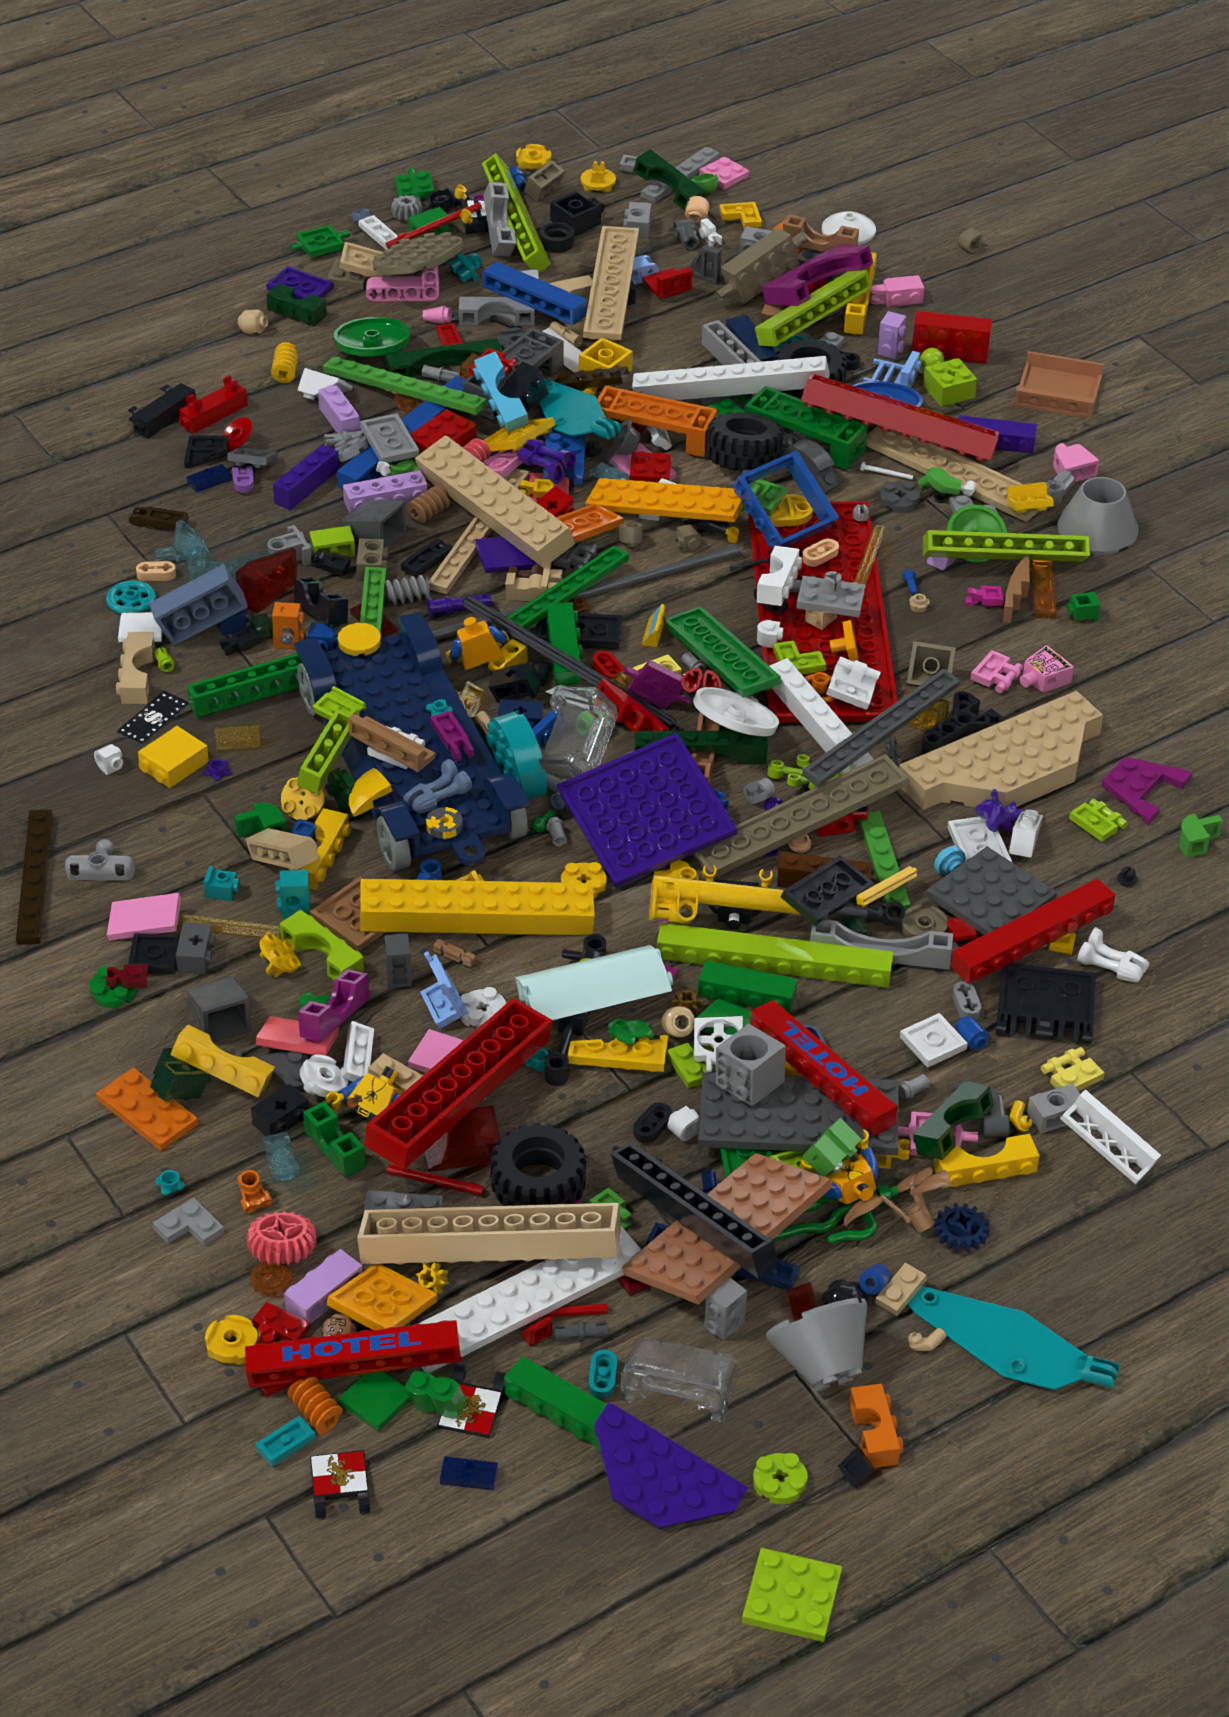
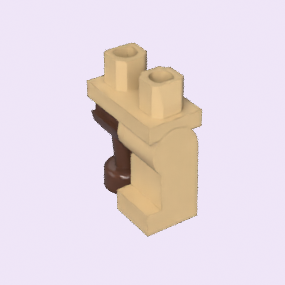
[505,563,562,601]

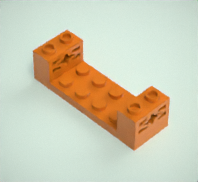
[597,386,717,457]

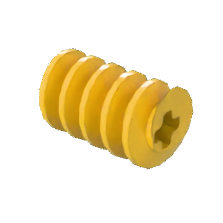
[271,342,298,383]

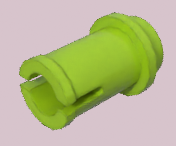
[154,647,175,672]

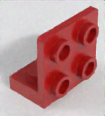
[642,267,693,299]

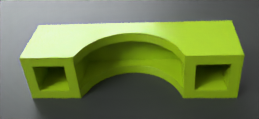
[279,909,364,981]

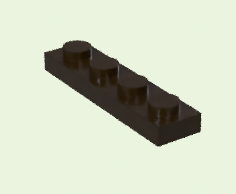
[554,366,630,389]

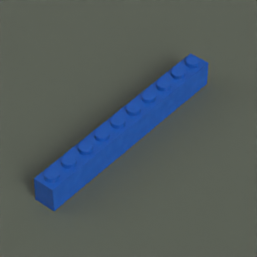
[337,376,466,489]

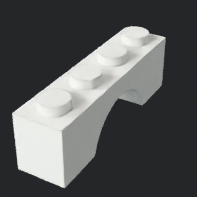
[757,546,802,606]

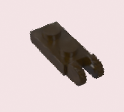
[129,506,189,531]

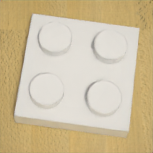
[900,1013,967,1068]

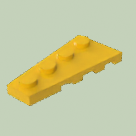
[568,1035,668,1072]

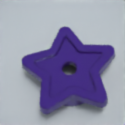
[203,759,232,781]

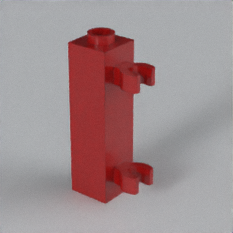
[179,375,248,434]

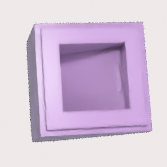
[927,557,957,570]

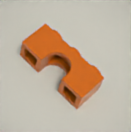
[849,1384,904,1468]

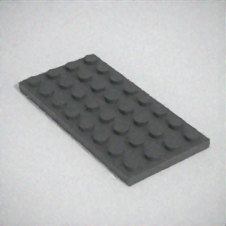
[698,1072,898,1155]

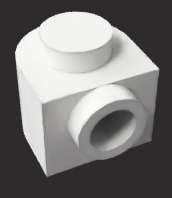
[757,620,783,648]
[94,744,123,775]
[668,1106,700,1141]

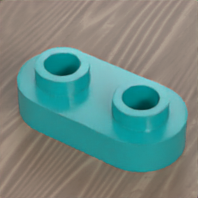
[588,1350,617,1399]

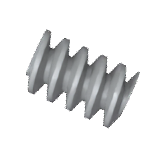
[385,575,430,606]

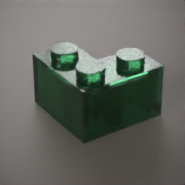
[150,1048,210,1101]

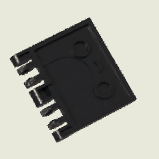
[996,963,1096,1044]

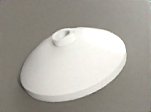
[822,211,876,245]

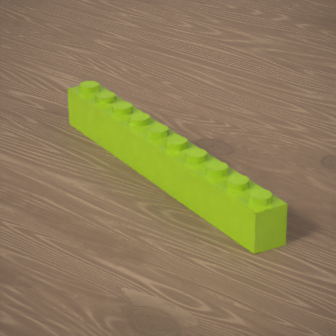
[482,153,551,273]
[657,923,893,988]

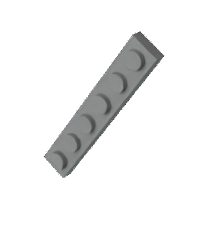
[641,147,720,203]

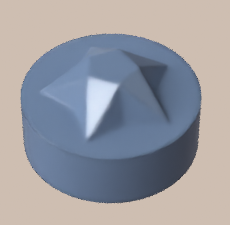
[352,209,371,221]

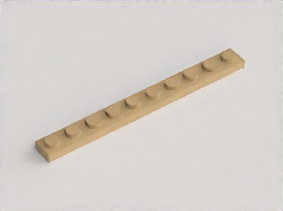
[428,468,529,594]

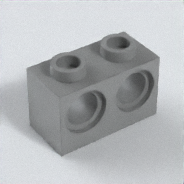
[704,1277,747,1341]

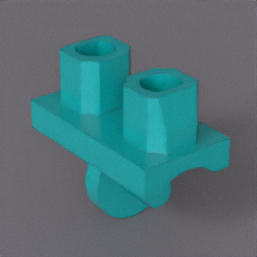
[449,252,482,283]

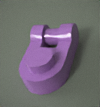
[232,466,254,493]

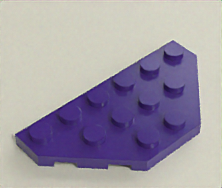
[594,1402,749,1529]

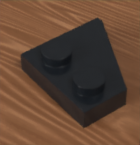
[184,435,230,468]

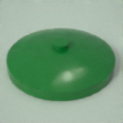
[334,317,411,356]

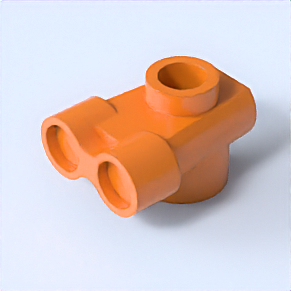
[237,1170,273,1213]

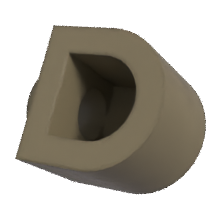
[958,228,982,253]
[619,523,643,547]
[674,525,702,553]

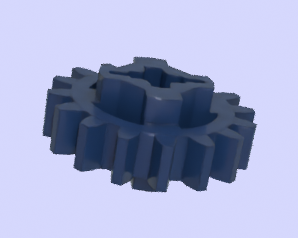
[934,1203,990,1253]

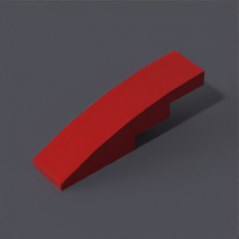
[593,679,669,733]

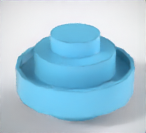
[934,845,966,877]

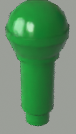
[531,809,556,833]

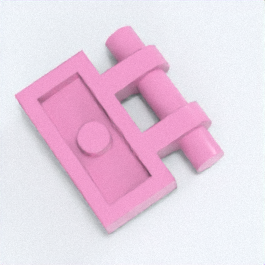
[970,650,1023,693]

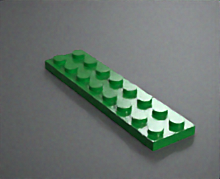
[664,606,781,697]

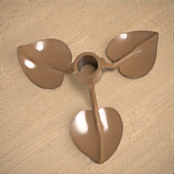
[844,1167,952,1232]

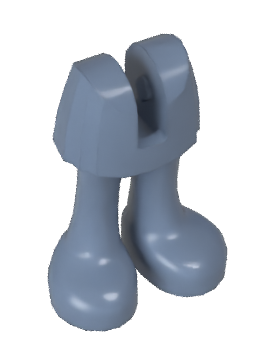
[403,759,472,814]

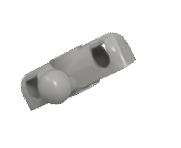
[65,839,135,881]

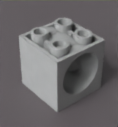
[715,1023,786,1107]

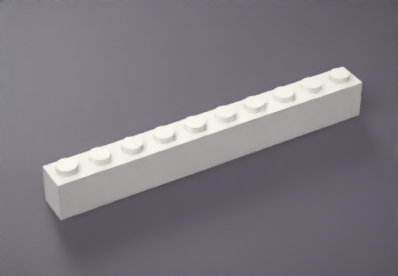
[632,356,829,400]

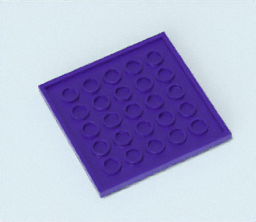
[557,733,738,888]

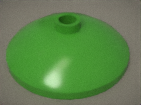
[946,505,1007,563]

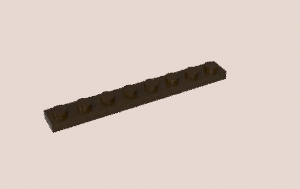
[16,810,53,945]

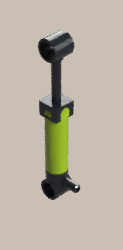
[544,934,606,1086]

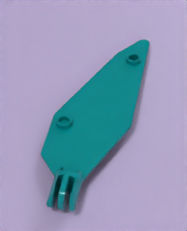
[539,379,621,440]
[907,1286,1120,1390]

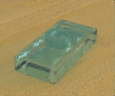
[590,462,629,481]

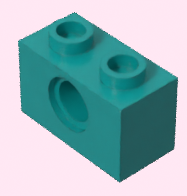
[275,869,310,920]

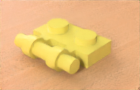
[1041,1047,1105,1091]

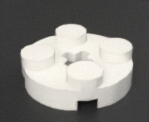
[460,987,506,1029]
[300,1055,349,1097]

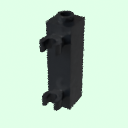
[128,383,196,439]

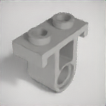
[268,525,313,566]

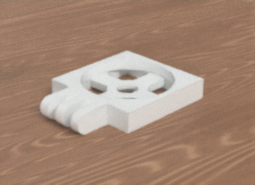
[694,1016,743,1073]

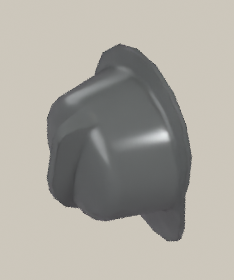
[604,419,641,460]

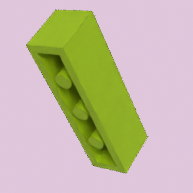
[297,708,352,794]

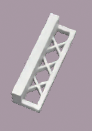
[1060,1090,1161,1184]

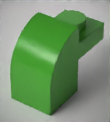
[1179,813,1223,858]

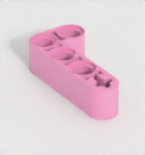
[366,266,439,302]

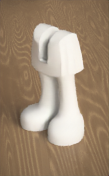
[1077,928,1149,983]

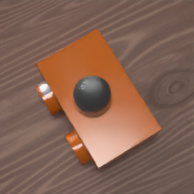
[272,602,306,650]

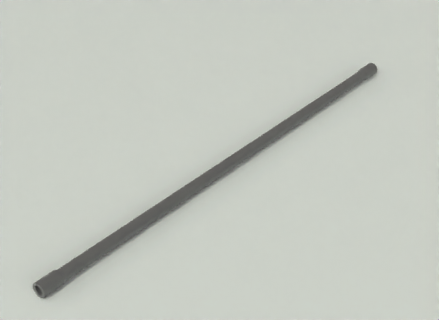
[432,544,740,641]

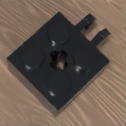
[550,191,605,236]

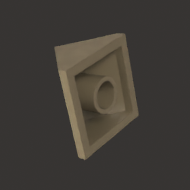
[907,641,956,686]

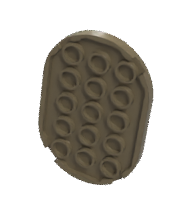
[372,232,464,275]

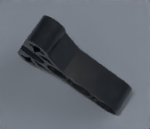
[921,691,1004,755]

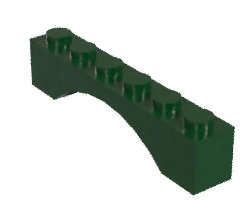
[385,338,503,378]
[634,730,768,765]

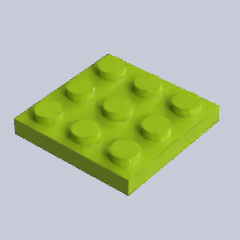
[742,1548,842,1642]

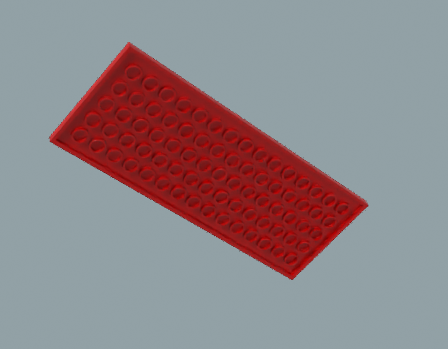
[748,501,898,723]

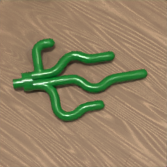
[773,1184,899,1244]

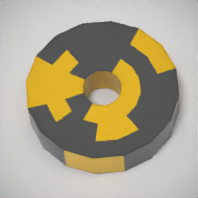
[426,807,463,839]

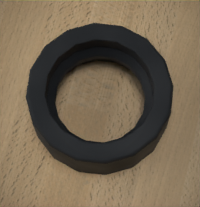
[540,222,574,253]

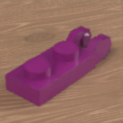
[430,711,474,762]

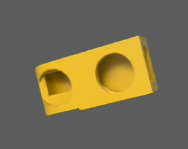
[488,638,528,672]

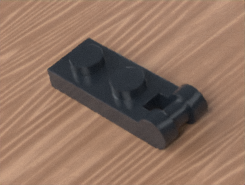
[401,538,454,578]

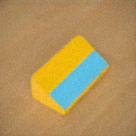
[642,604,665,647]

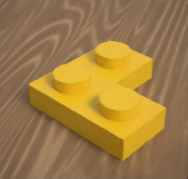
[719,202,762,229]

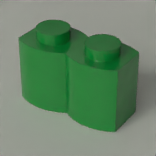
[404,1371,467,1418]

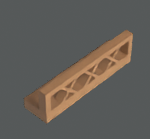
[348,714,435,772]

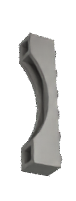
[810,919,953,970]

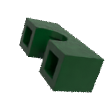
[266,283,327,327]

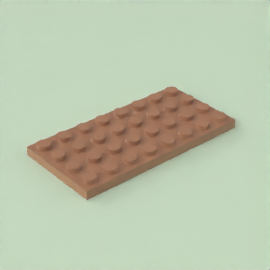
[622,1153,832,1305]

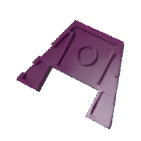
[1102,756,1193,825]

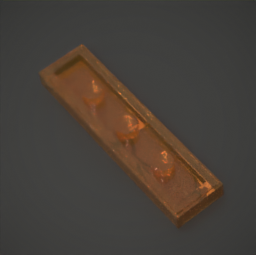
[1030,560,1057,619]

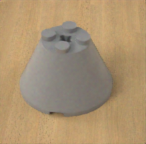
[766,1298,867,1392]

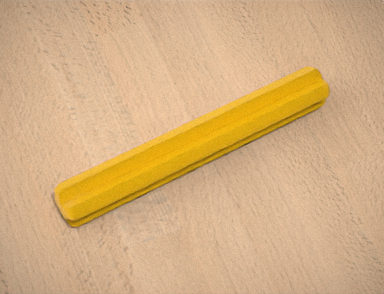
[856,866,917,907]

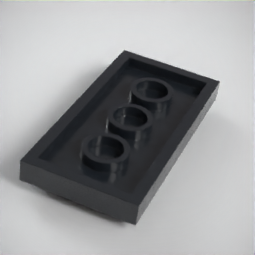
[535,613,622,649]
[781,855,874,926]

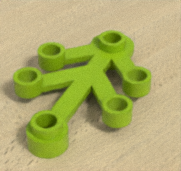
[767,755,844,789]

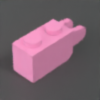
[870,275,924,307]

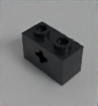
[488,662,540,703]
[251,1083,309,1141]

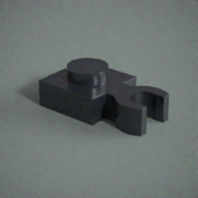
[219,625,260,656]

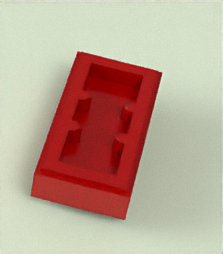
[436,323,463,346]

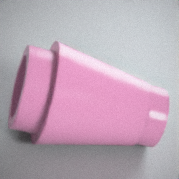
[423,306,452,324]

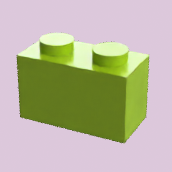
[309,526,355,561]

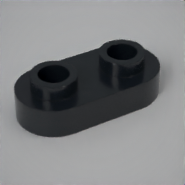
[633,1103,672,1143]

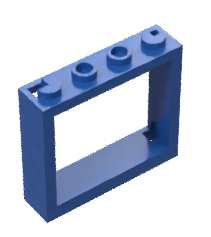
[732,450,839,550]

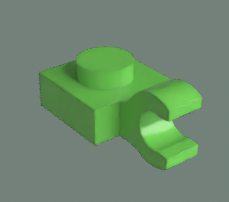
[590,1187,632,1230]

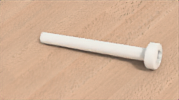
[860,461,914,480]

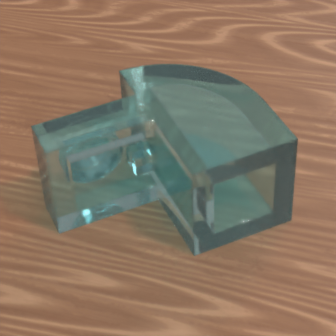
[262,1132,301,1182]

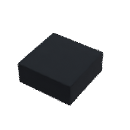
[838,1448,876,1488]

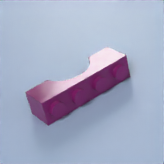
[298,969,369,1042]

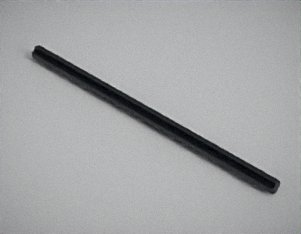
[462,595,676,730]

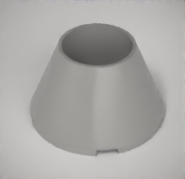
[1057,477,1139,555]

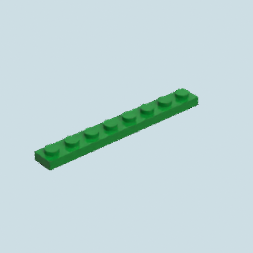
[500,545,629,629]

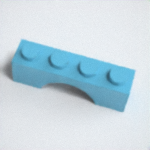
[473,351,529,433]

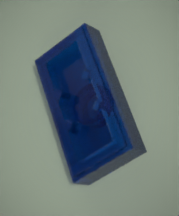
[186,464,232,492]
[440,1456,498,1490]

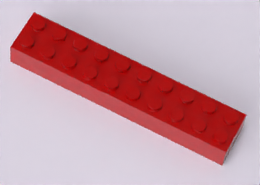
[801,373,999,462]
[364,998,553,1170]

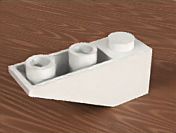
[1009,810,1043,858]

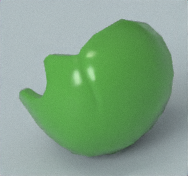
[691,173,719,195]

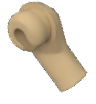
[908,1328,946,1351]

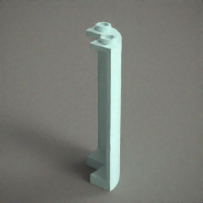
[515,945,673,1020]

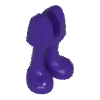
[517,439,576,484]

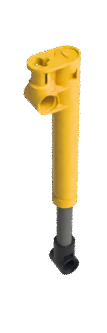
[649,875,905,927]

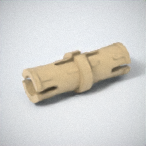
[549,321,583,347]

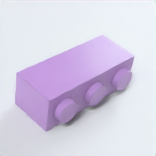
[318,385,360,433]
[284,1249,363,1324]

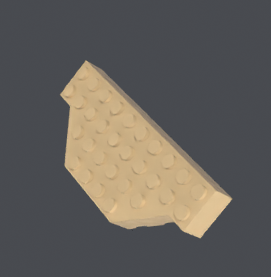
[899,691,1103,810]

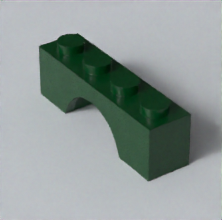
[633,149,704,210]
[913,1081,994,1160]

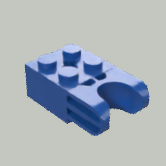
[543,433,585,486]

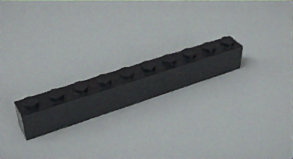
[611,1142,780,1279]

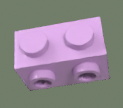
[877,311,906,359]

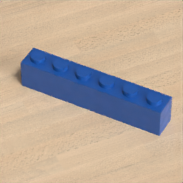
[483,262,587,325]

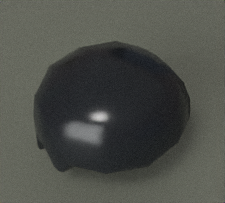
[428,188,455,212]

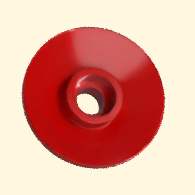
[222,417,253,451]

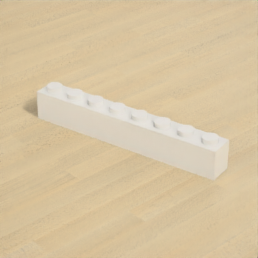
[770,658,874,773]

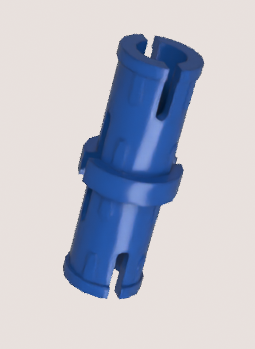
[509,165,527,192]

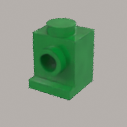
[1066,592,1101,622]

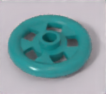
[106,580,156,614]

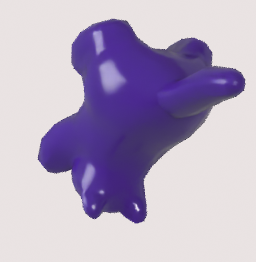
[975,789,1022,833]

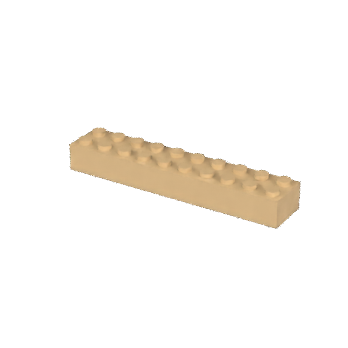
[415,435,575,568]
[357,1203,621,1265]

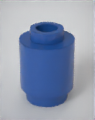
[955,1016,989,1051]
[859,1264,891,1294]

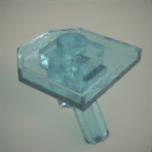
[154,519,209,567]

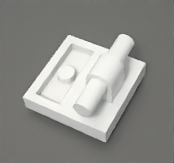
[826,656,881,710]

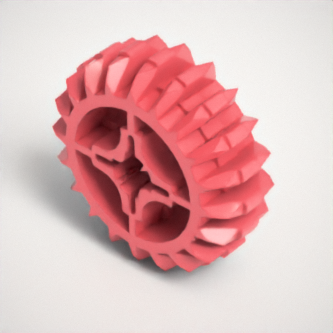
[247,1210,317,1266]

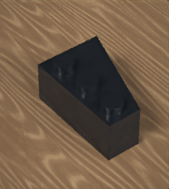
[491,361,549,417]

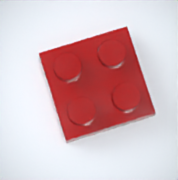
[629,451,671,483]

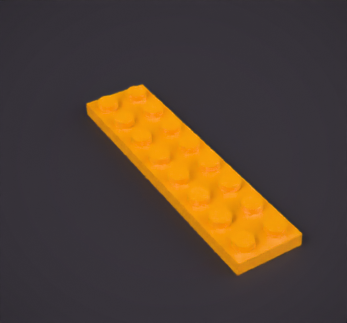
[585,478,744,522]

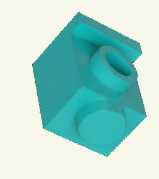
[204,866,240,901]

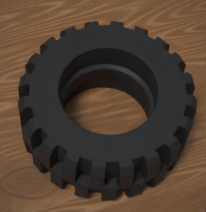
[773,339,847,399]
[706,412,783,472]
[491,1123,586,1206]

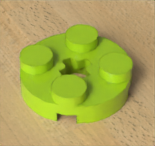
[753,1453,808,1505]

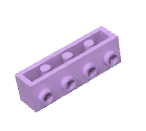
[343,470,428,514]

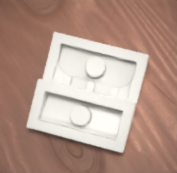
[118,612,163,642]

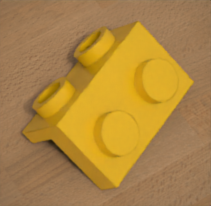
[1007,482,1054,513]

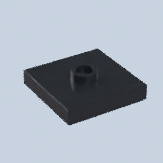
[128,934,180,974]

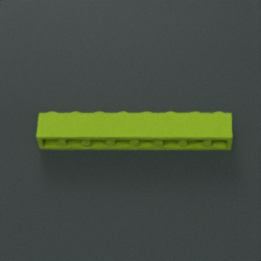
[755,270,871,346]
[923,530,1090,562]

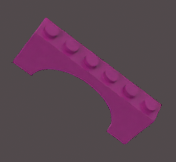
[762,245,874,306]

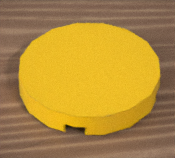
[338,623,381,656]

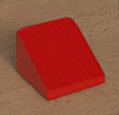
[947,917,977,942]
[521,1316,552,1347]

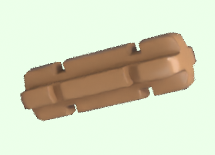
[433,939,476,967]

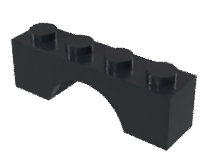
[294,577,349,627]

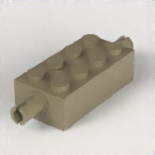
[715,228,808,304]

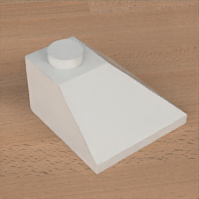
[298,368,353,400]

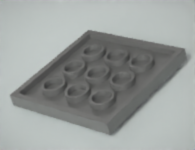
[926,846,1057,935]

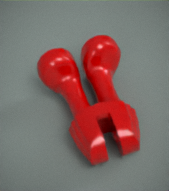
[681,668,721,693]

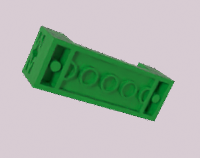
[745,386,868,470]

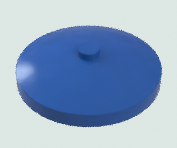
[851,381,923,407]

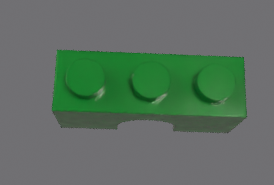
[303,1101,366,1178]

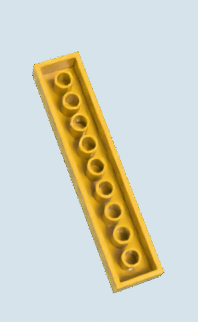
[360,879,595,935]

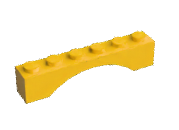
[844,253,877,335]

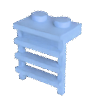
[863,351,922,388]
[421,951,468,1029]

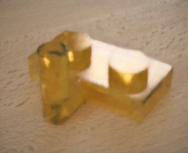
[454,680,486,722]

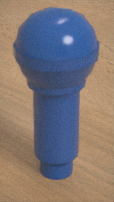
[902,569,918,596]

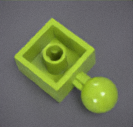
[920,348,977,407]

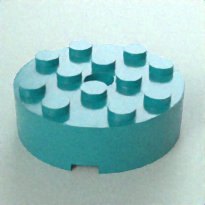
[486,710,547,800]

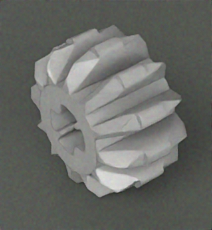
[391,194,422,222]

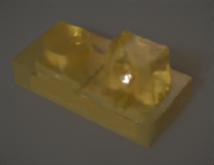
[215,723,261,750]

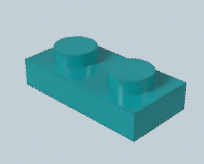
[255,1416,316,1467]

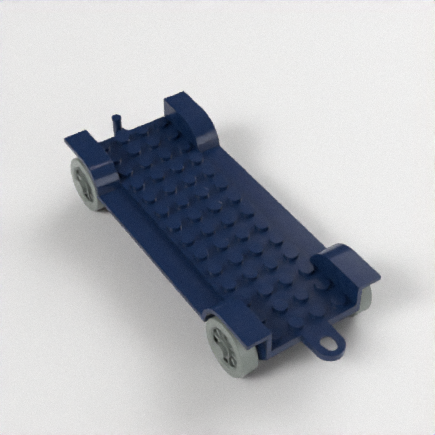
[293,612,530,871]

